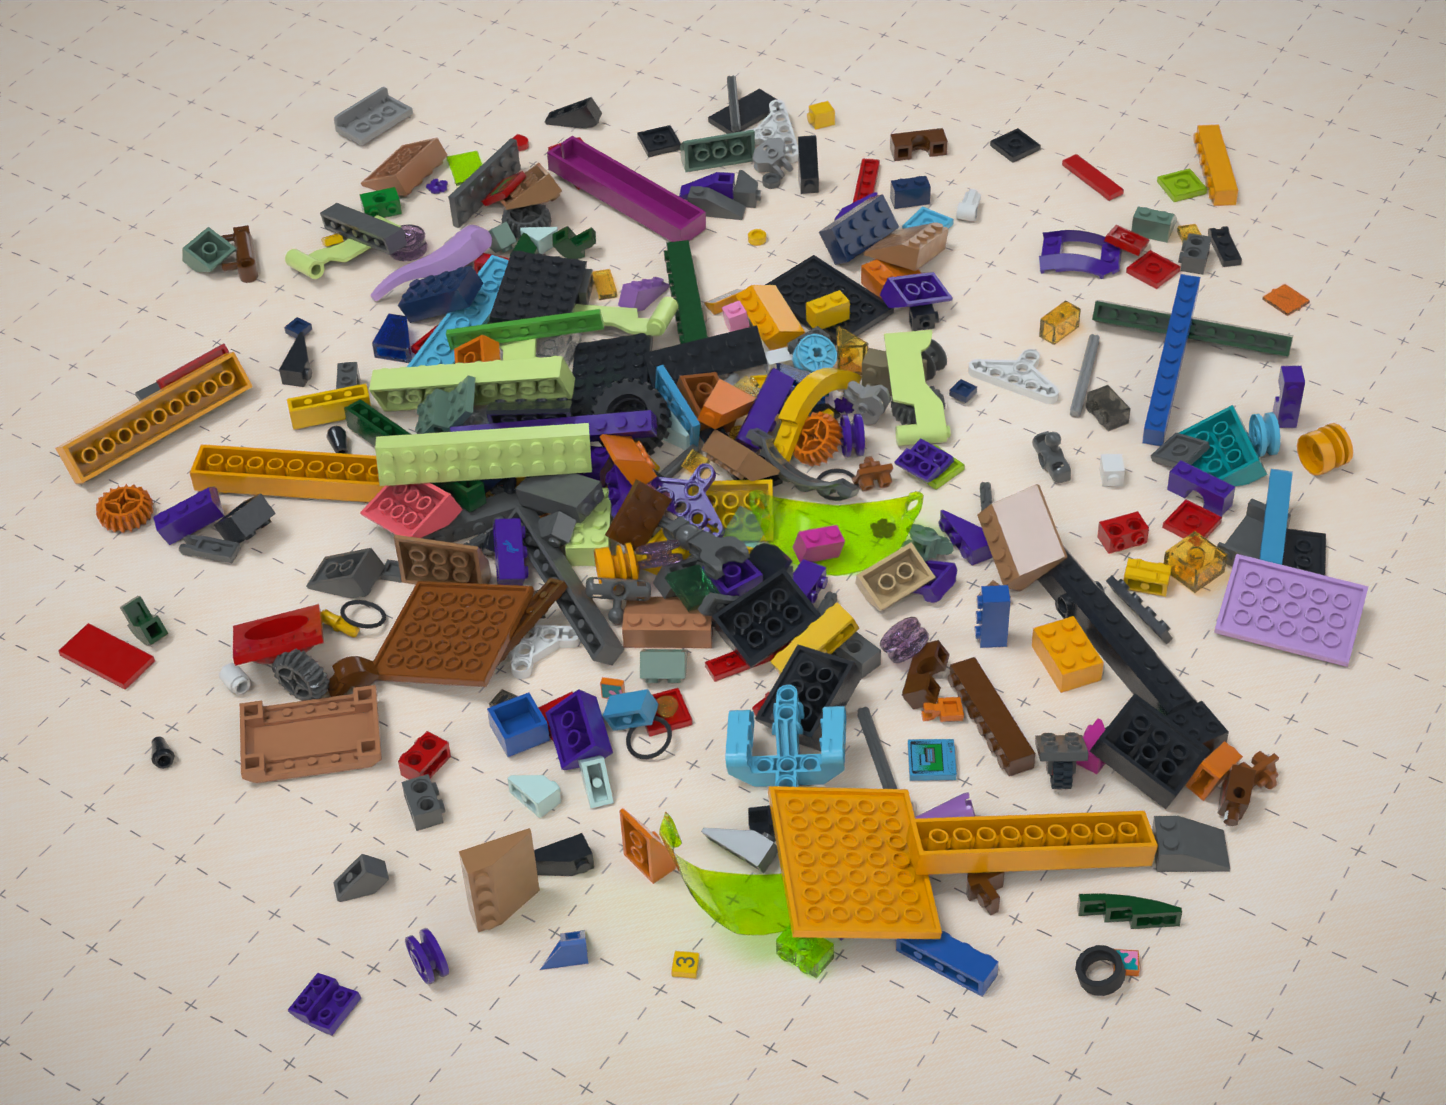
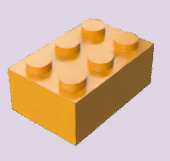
[1032,616,1104,693]

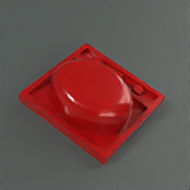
[233,604,324,666]

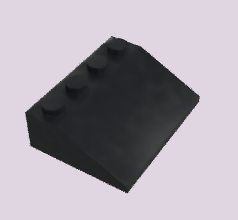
[486,398,573,424]
[712,567,821,668]
[755,644,863,751]
[1090,693,1211,809]

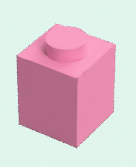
[722,301,750,332]

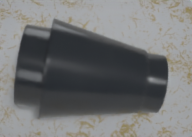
[326,426,348,454]
[151,736,175,769]

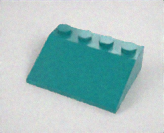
[1179,405,1268,486]

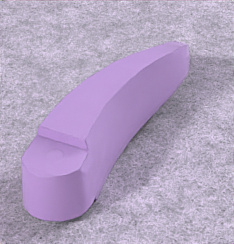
[370,225,492,301]

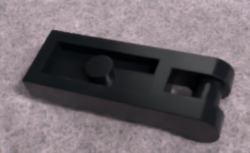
[1208,226,1242,267]

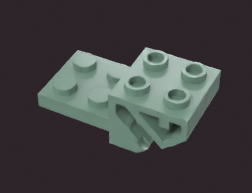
[415,375,476,434]

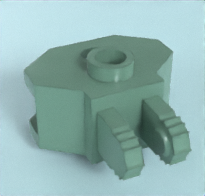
[902,524,954,561]

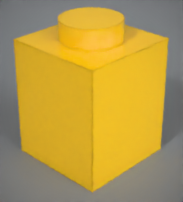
[807,101,835,130]

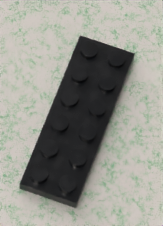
[642,325,768,389]

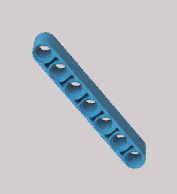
[1259,469,1293,565]

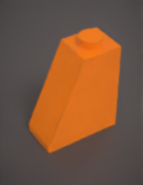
[697,379,756,429]
[1185,741,1243,801]

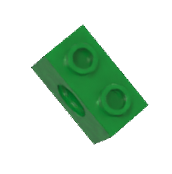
[359,187,402,218]

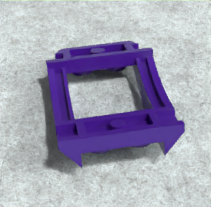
[1039,230,1122,279]

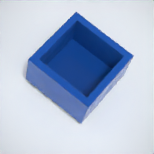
[487,692,550,757]

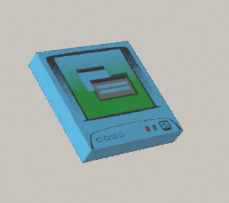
[907,739,957,781]

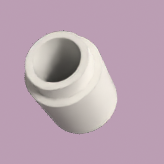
[219,663,250,695]

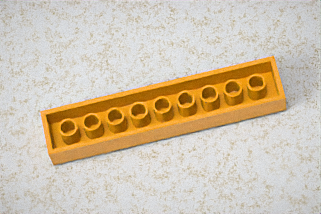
[55,352,253,484]
[190,444,384,502]
[906,811,1158,875]

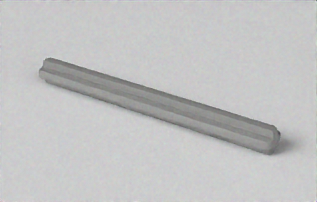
[1070,334,1100,417]

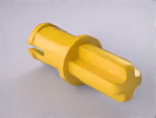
[321,609,360,638]

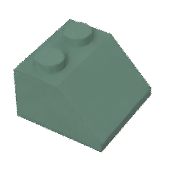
[1131,206,1177,243]
[182,227,236,272]
[640,649,688,683]

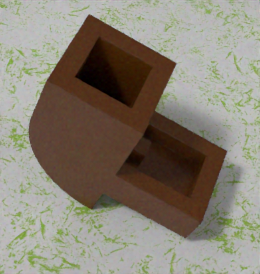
[328,656,379,697]
[966,872,1005,915]

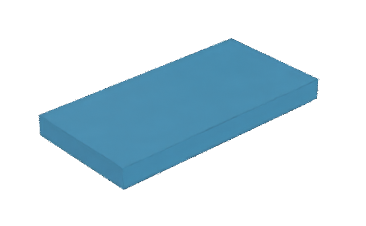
[655,365,700,447]

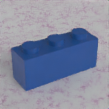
[975,585,1011,648]

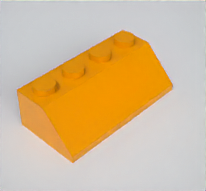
[736,285,805,351]

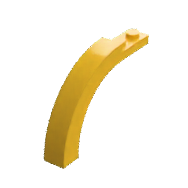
[774,368,862,462]

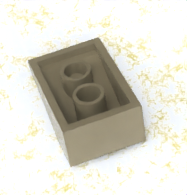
[862,348,927,396]

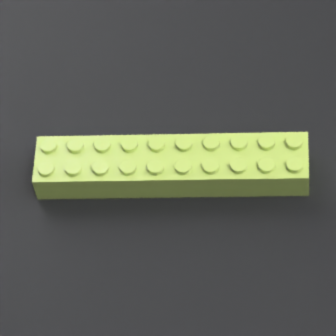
[369,356,575,411]
[375,423,592,486]

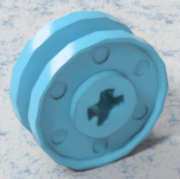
[792,334,837,377]
[1249,412,1280,457]

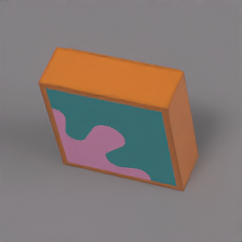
[600,677,625,699]
[1113,949,1139,976]

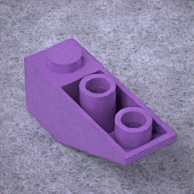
[618,277,670,312]

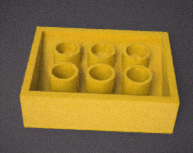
[688,480,774,542]

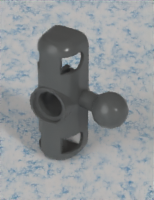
[1032,431,1071,483]
[585,577,651,624]

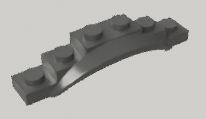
[746,428,860,498]

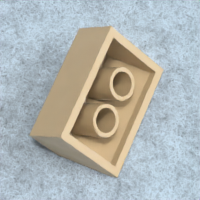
[855,542,936,612]

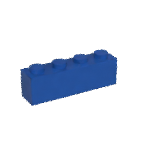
[896,931,999,997]

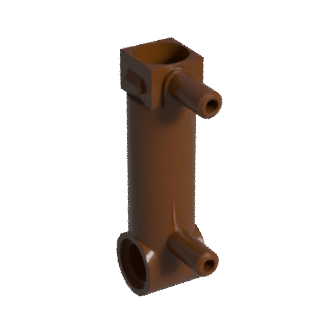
[221,225,258,283]

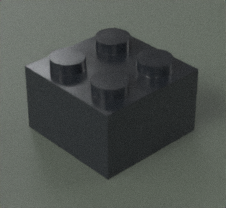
[214,493,276,544]

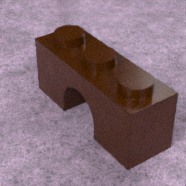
[890,128,948,161]
[902,640,950,710]

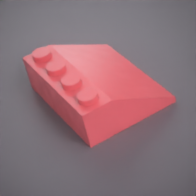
[360,483,463,538]

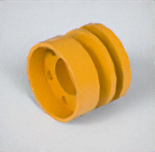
[1297,423,1353,476]
[594,543,639,591]

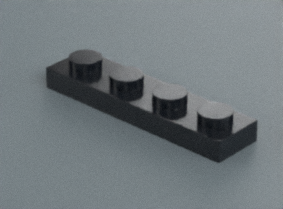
[1106,575,1173,644]

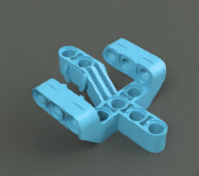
[725,685,846,787]

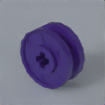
[840,414,865,457]
[405,927,449,985]

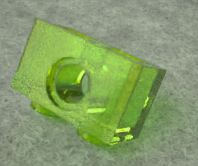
[776,924,834,979]

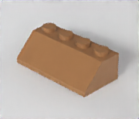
[701,429,780,481]

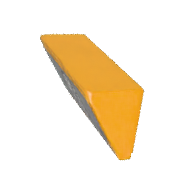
[704,289,743,315]

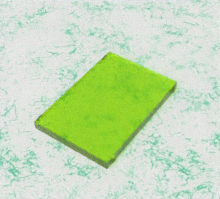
[446,151,482,186]

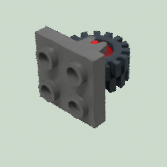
[1035,732,1088,789]

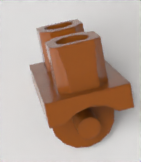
[852,456,894,491]
[1238,751,1279,789]

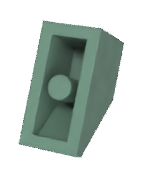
[489,221,517,253]

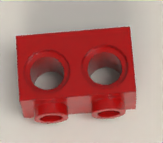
[1097,511,1149,554]
[398,731,451,780]

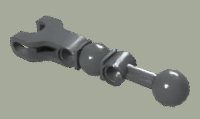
[656,513,750,580]

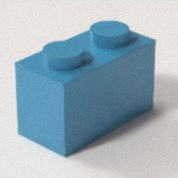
[603,689,659,731]

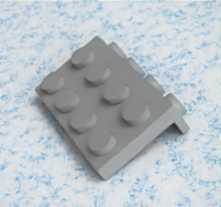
[334,86,413,146]

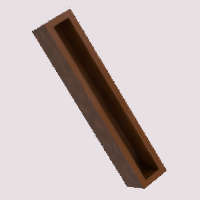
[948,657,1036,776]

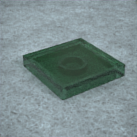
[665,564,721,612]

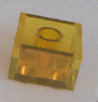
[1164,531,1228,593]

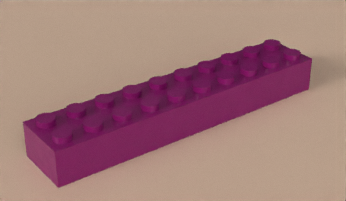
[547,136,706,242]

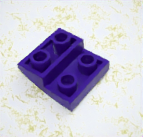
[894,438,954,483]
[288,973,361,1036]

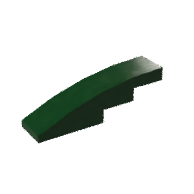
[1077,893,1182,929]

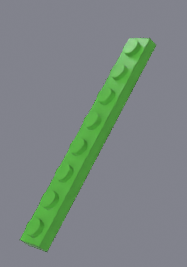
[446,309,604,350]

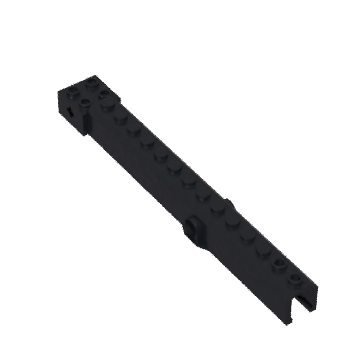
[1037,545,1229,758]

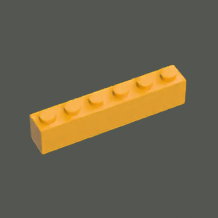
[1193,124,1238,206]

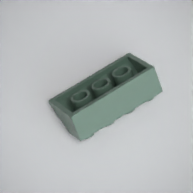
[680,130,755,172]

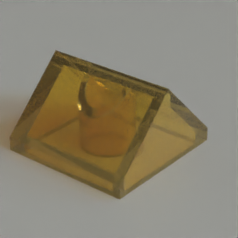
[836,326,868,375]

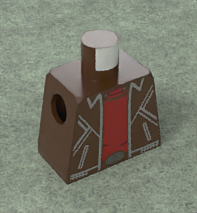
[1217,764,1256,826]

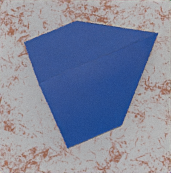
[540,930,589,970]

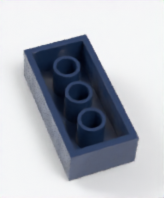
[819,194,899,265]
[398,265,484,323]

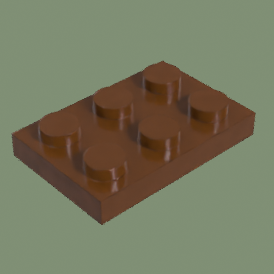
[605,479,672,553]

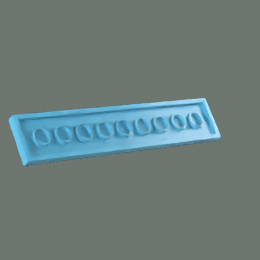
[407,255,509,367]

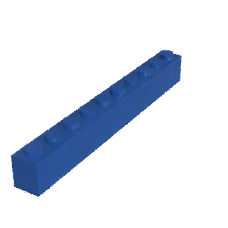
[1142,274,1200,446]

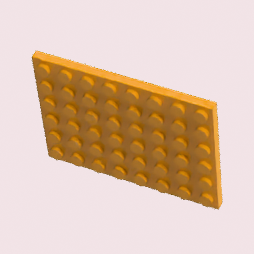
[768,786,942,939]

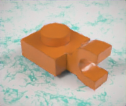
[921,697,964,722]

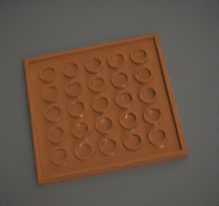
[373,581,535,687]

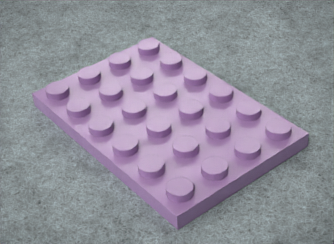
[1214,554,1369,667]

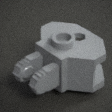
[753,138,793,179]
[843,381,891,425]

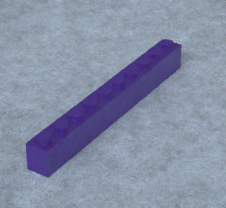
[450,410,657,442]

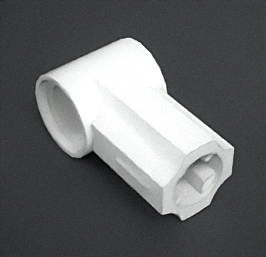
[956,189,981,221]

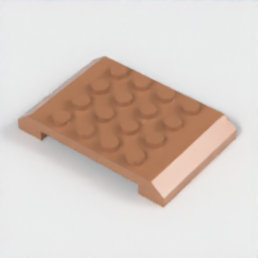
[239,685,382,783]

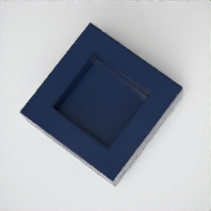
[284,317,313,338]
[949,379,977,403]

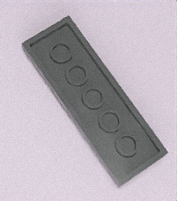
[448,138,521,228]

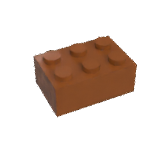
[676,372,737,433]

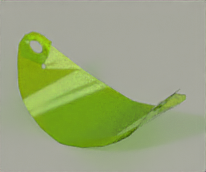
[749,490,924,576]
[659,812,791,935]

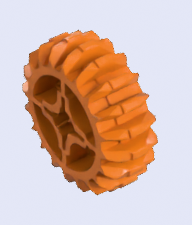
[793,412,843,467]
[96,484,153,533]

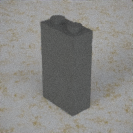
[515,473,604,523]

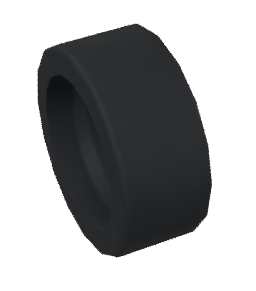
[1075,945,1126,996]

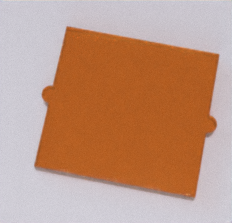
[1262,284,1310,316]

